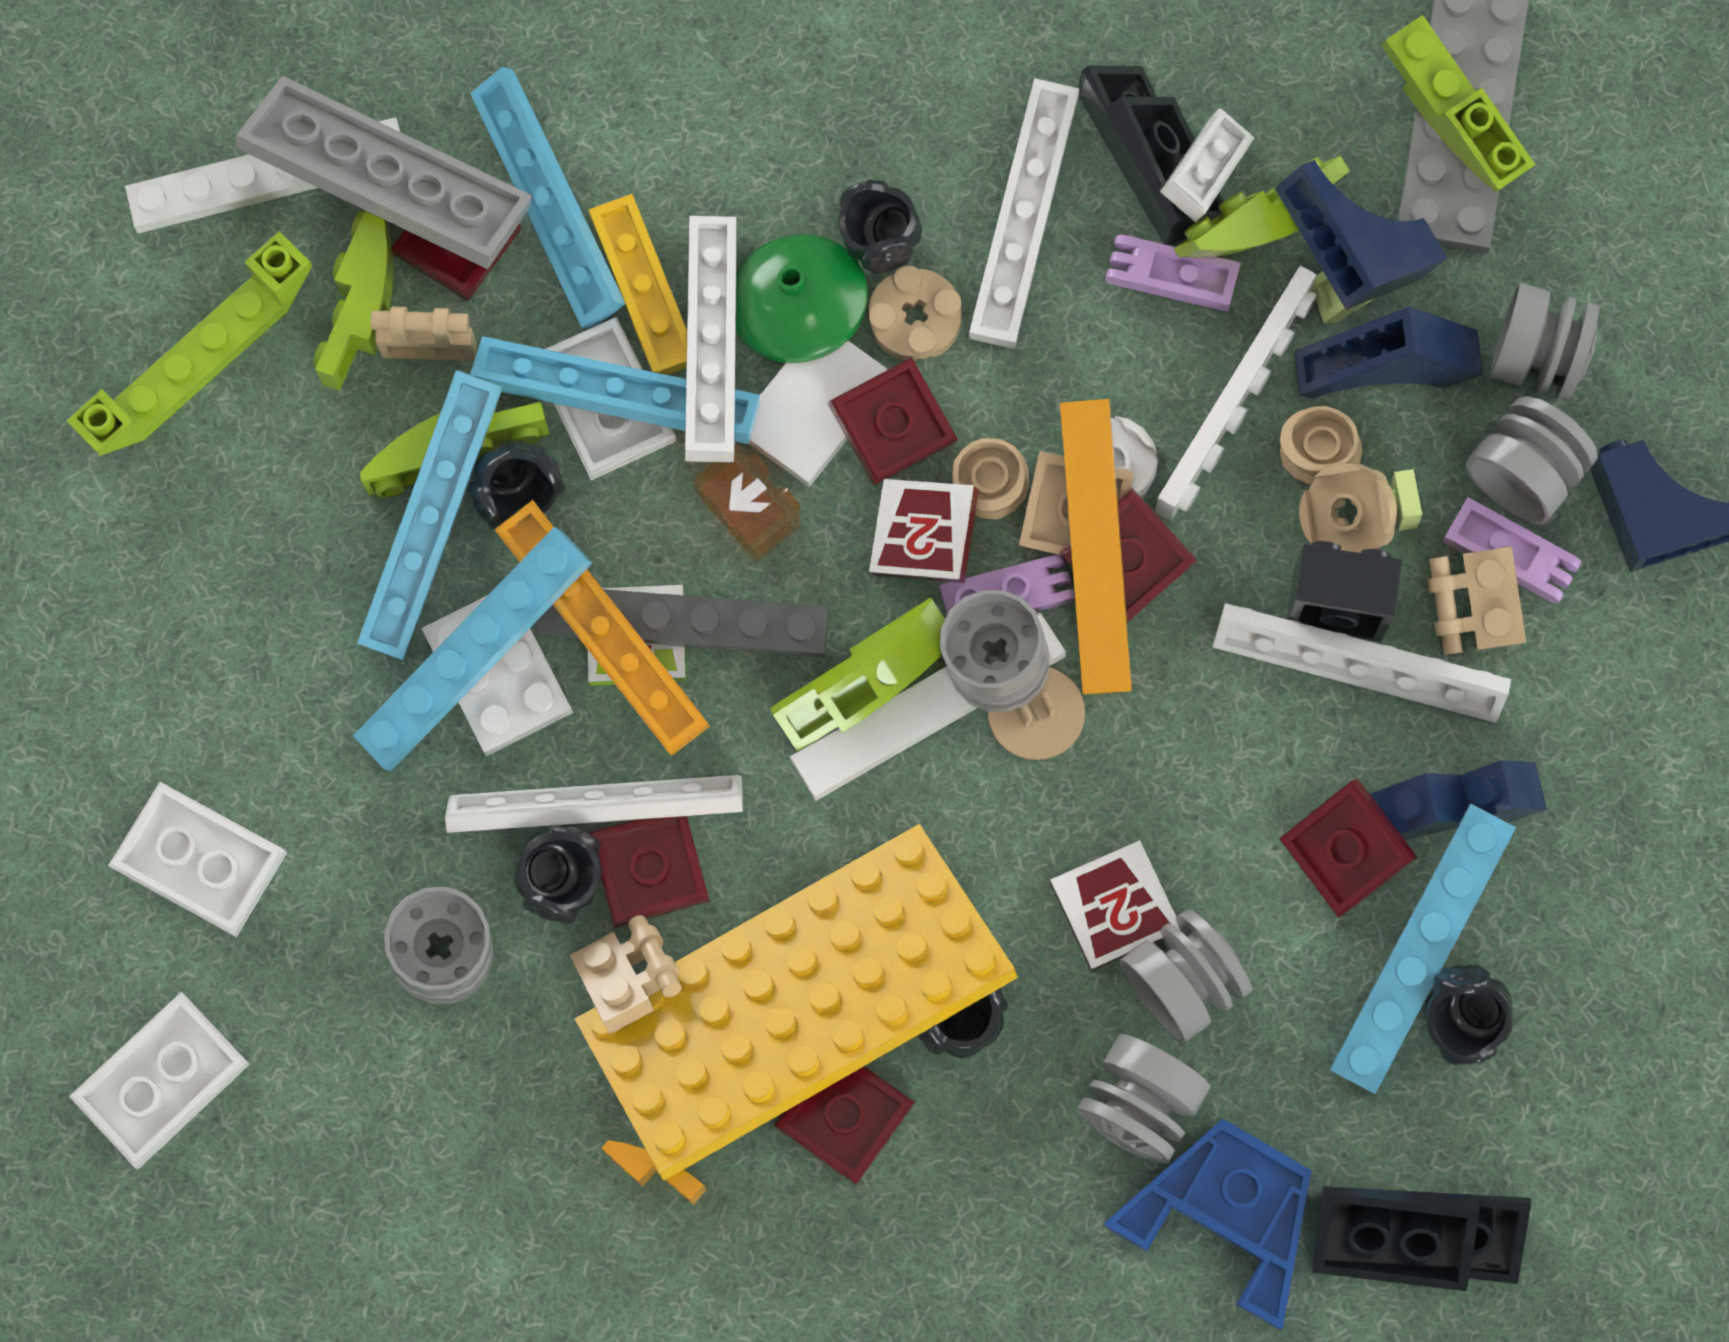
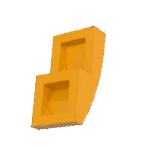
[602,1140,706,1205]

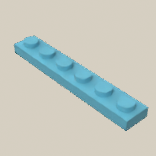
[470,67,626,329]
[470,336,760,444]
[357,370,503,660]
[353,527,592,771]
[1330,804,1516,1094]

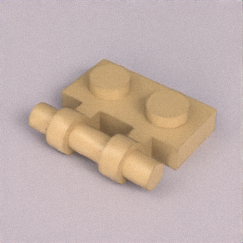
[371,306,477,361]
[1427,546,1526,655]
[570,915,682,1034]

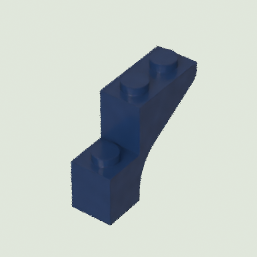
[1370,760,1547,840]

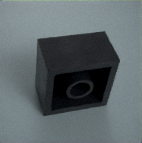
[1286,541,1402,642]

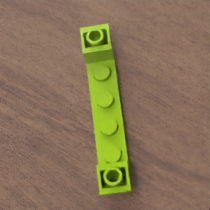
[66,231,312,456]

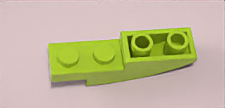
[1381,15,1536,192]
[1173,156,1350,258]
[313,210,394,391]
[360,402,550,498]
[770,598,945,752]

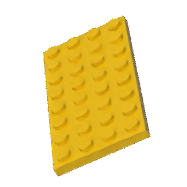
[575,824,1018,1181]

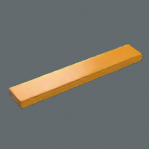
[1060,399,1132,695]
[494,500,710,756]

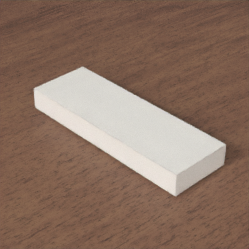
[1160,108,1254,222]

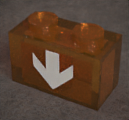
[693,445,801,563]

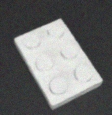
[421,595,573,757]

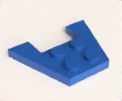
[1102,1119,1312,1331]

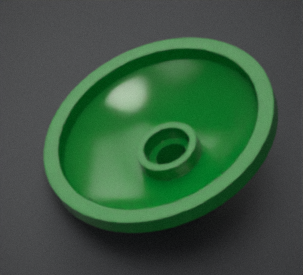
[735,234,868,363]

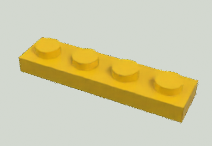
[588,194,687,375]

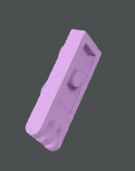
[1105,235,1240,312]
[1442,497,1582,604]
[939,554,1075,615]

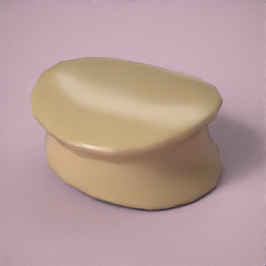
[1280,406,1363,485]
[952,438,1030,520]

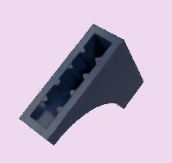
[1275,160,1448,310]
[1294,307,1483,398]
[1590,439,1729,572]

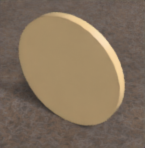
[988,668,1085,760]

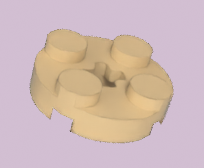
[869,266,961,361]
[1299,463,1397,553]

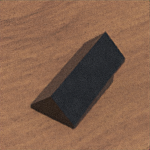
[1078,65,1224,245]
[1313,1186,1531,1291]

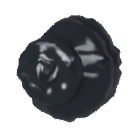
[838,179,922,274]
[467,440,566,529]
[514,825,603,924]
[1425,964,1513,1065]
[917,987,1008,1059]

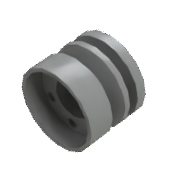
[1489,282,1600,401]
[1465,396,1598,525]
[940,590,1050,712]
[384,887,493,1005]
[1119,908,1253,1044]
[1076,1034,1211,1164]

